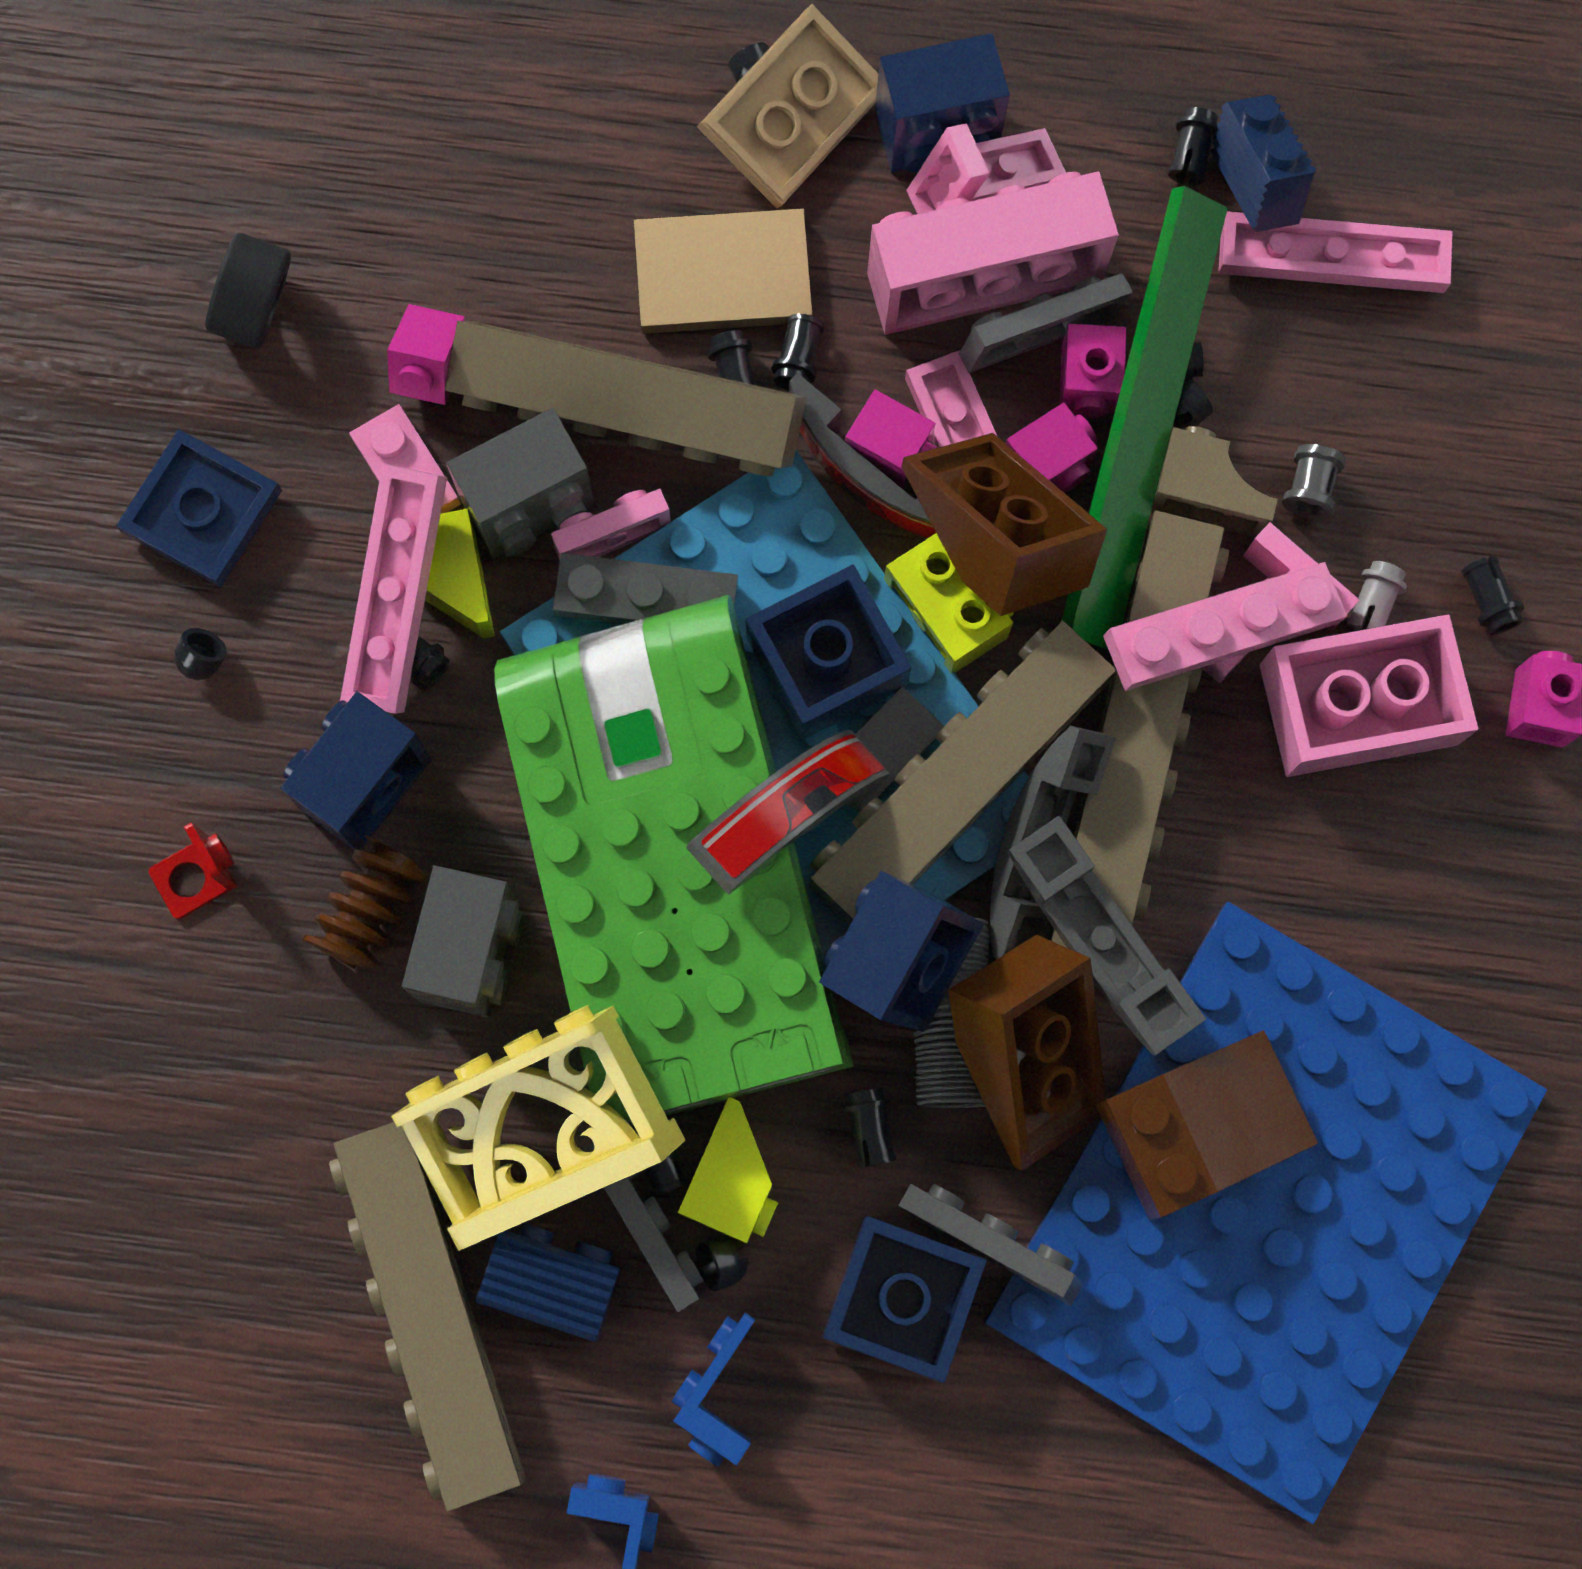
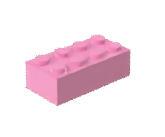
[867,171,1119,335]

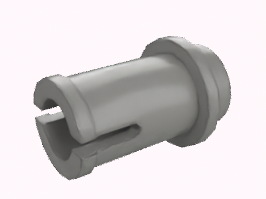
[1345,561,1407,632]

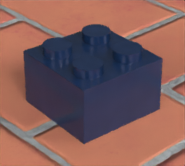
[875,33,1010,173]
[746,564,912,740]
[280,691,432,851]
[819,870,984,1032]
[822,1216,987,1383]

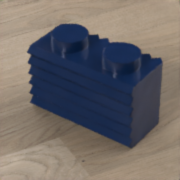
[1210,95,1317,232]
[476,1223,622,1342]

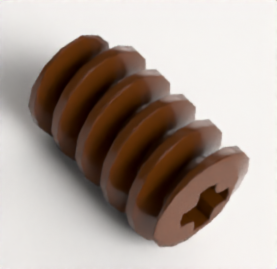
[302,834,428,969]

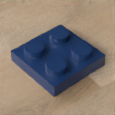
[116,429,282,588]

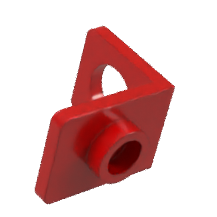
[148,822,238,919]

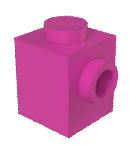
[387,304,465,405]
[1059,324,1126,419]
[845,389,938,490]
[1006,403,1098,493]
[1505,651,1582,748]

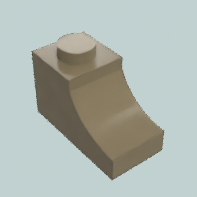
[1151,426,1278,538]

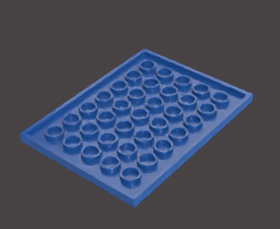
[983,902,1547,1524]

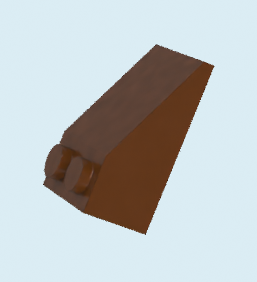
[901,433,1108,616]
[948,935,1106,1171]
[1096,1030,1318,1220]

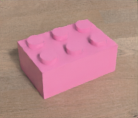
[1260,614,1478,777]

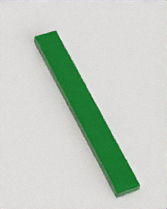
[1061,186,1228,653]

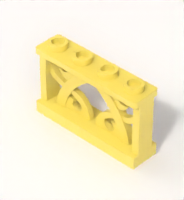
[391,1005,685,1251]

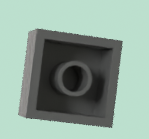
[446,408,595,559]
[401,865,525,1018]

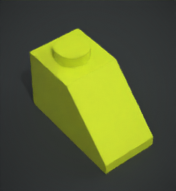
[425,509,495,639]
[678,1097,778,1244]

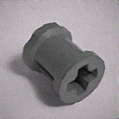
[1282,444,1347,519]

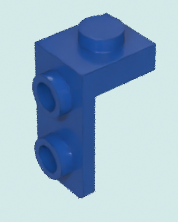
[671,1312,756,1467]
[566,1474,659,1569]

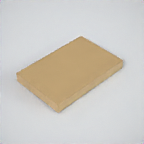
[697,4,878,209]
[634,209,812,334]

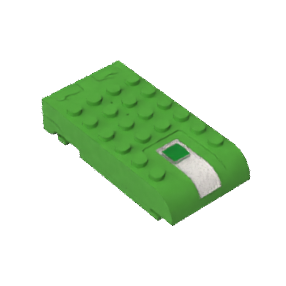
[494,595,854,1125]

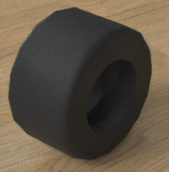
[205,233,291,349]

